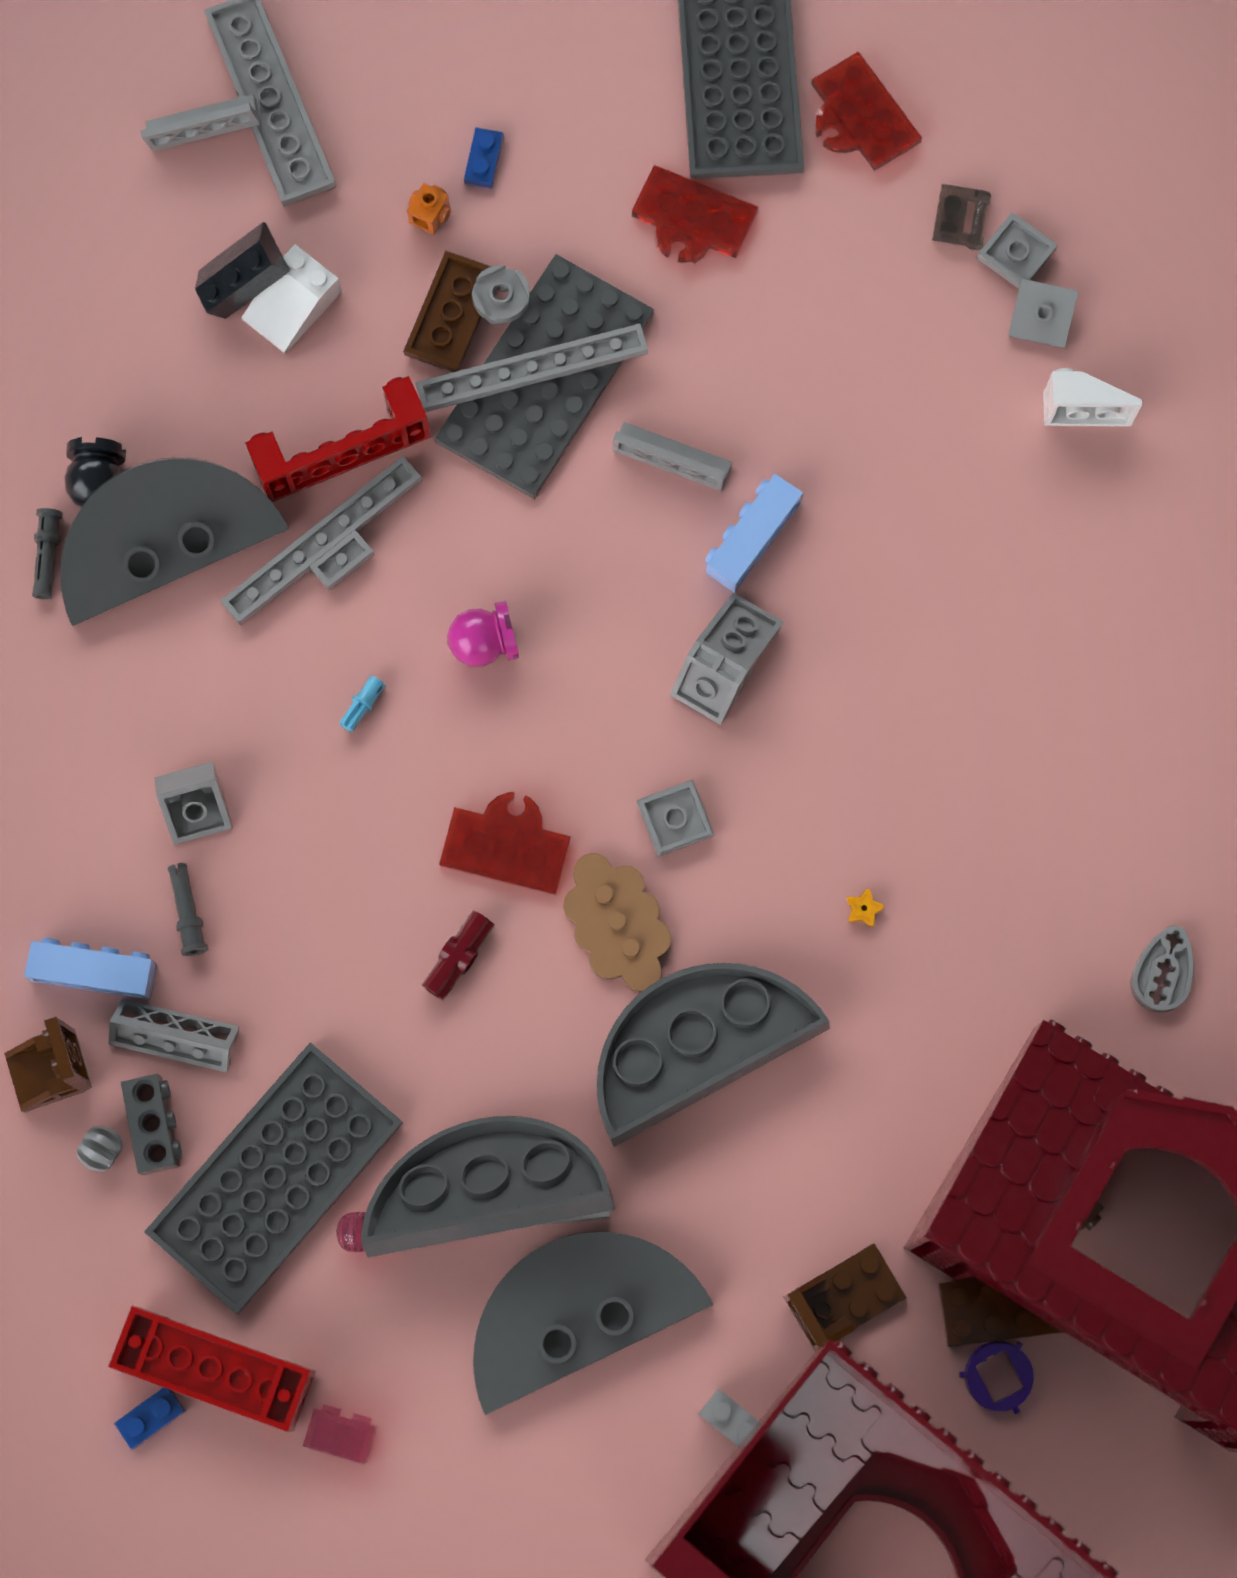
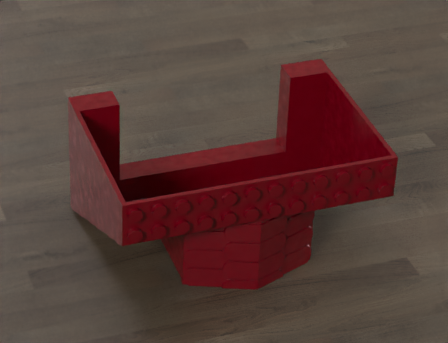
[904,1020,1237,1452]
[645,1340,1119,1578]

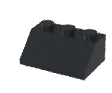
[195,222,290,319]

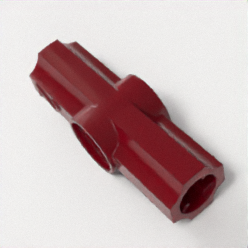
[422,910,495,1001]

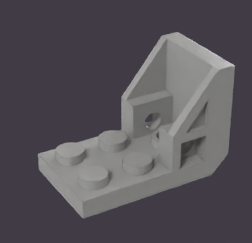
[670,593,784,725]

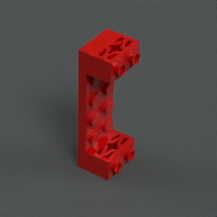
[245,376,431,502]
[108,1306,316,1432]

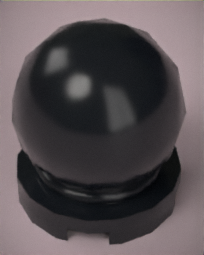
[64,437,126,507]

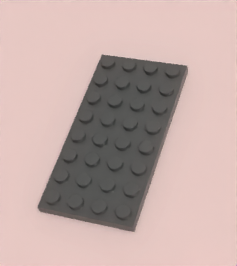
[678,0,804,179]
[435,254,654,499]
[144,1042,403,1314]

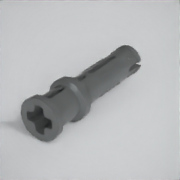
[32,508,63,599]
[168,863,208,957]

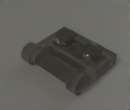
[932,184,991,250]

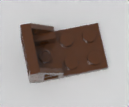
[4,1017,92,1113]
[784,1243,907,1352]

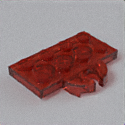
[811,51,922,171]
[631,165,759,264]
[439,792,571,896]

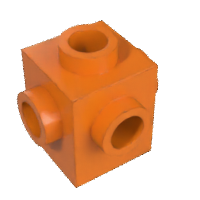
[407,183,452,235]

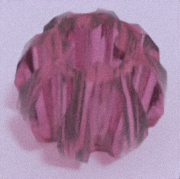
[336,1212,366,1252]

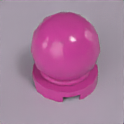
[447,601,519,667]

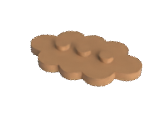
[563,853,671,992]

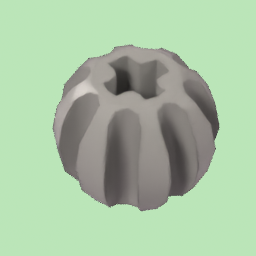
[77,1126,123,1172]

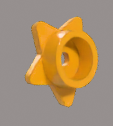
[846,889,885,927]

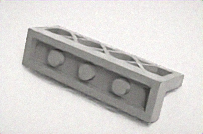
[141,94,261,152]
[613,422,732,491]
[108,999,239,1072]

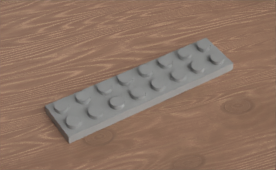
[204,0,336,207]

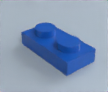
[464,127,504,188]
[114,1387,186,1450]

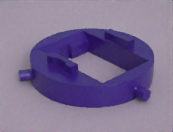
[959,1341,1034,1414]

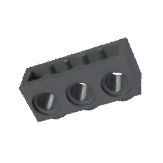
[121,1074,182,1176]

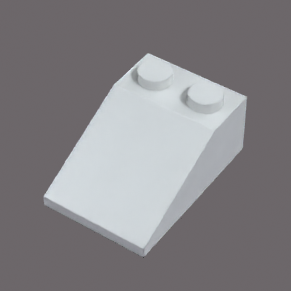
[241,244,342,354]
[1043,368,1142,426]

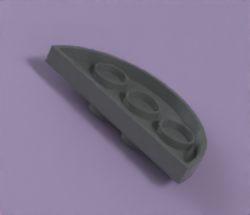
[60,457,289,626]
[597,963,830,1147]
[361,1116,615,1258]
[473,1232,713,1415]

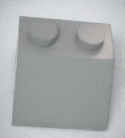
[155,761,232,845]

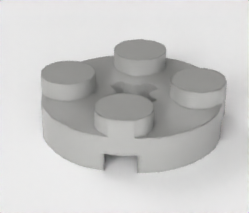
[472,265,530,325]

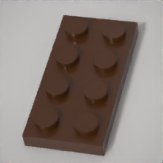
[403,250,492,372]
[938,1279,1065,1347]

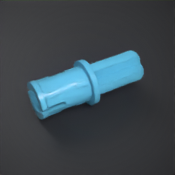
[340,676,386,732]

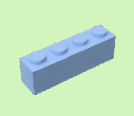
[705,473,803,593]
[24,938,157,1000]

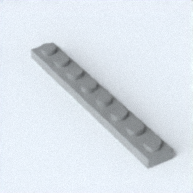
[416,323,648,413]
[221,456,422,626]

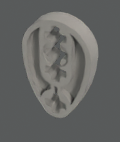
[1130,925,1193,1013]

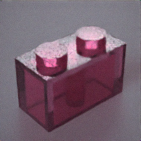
[303,1404,377,1464]

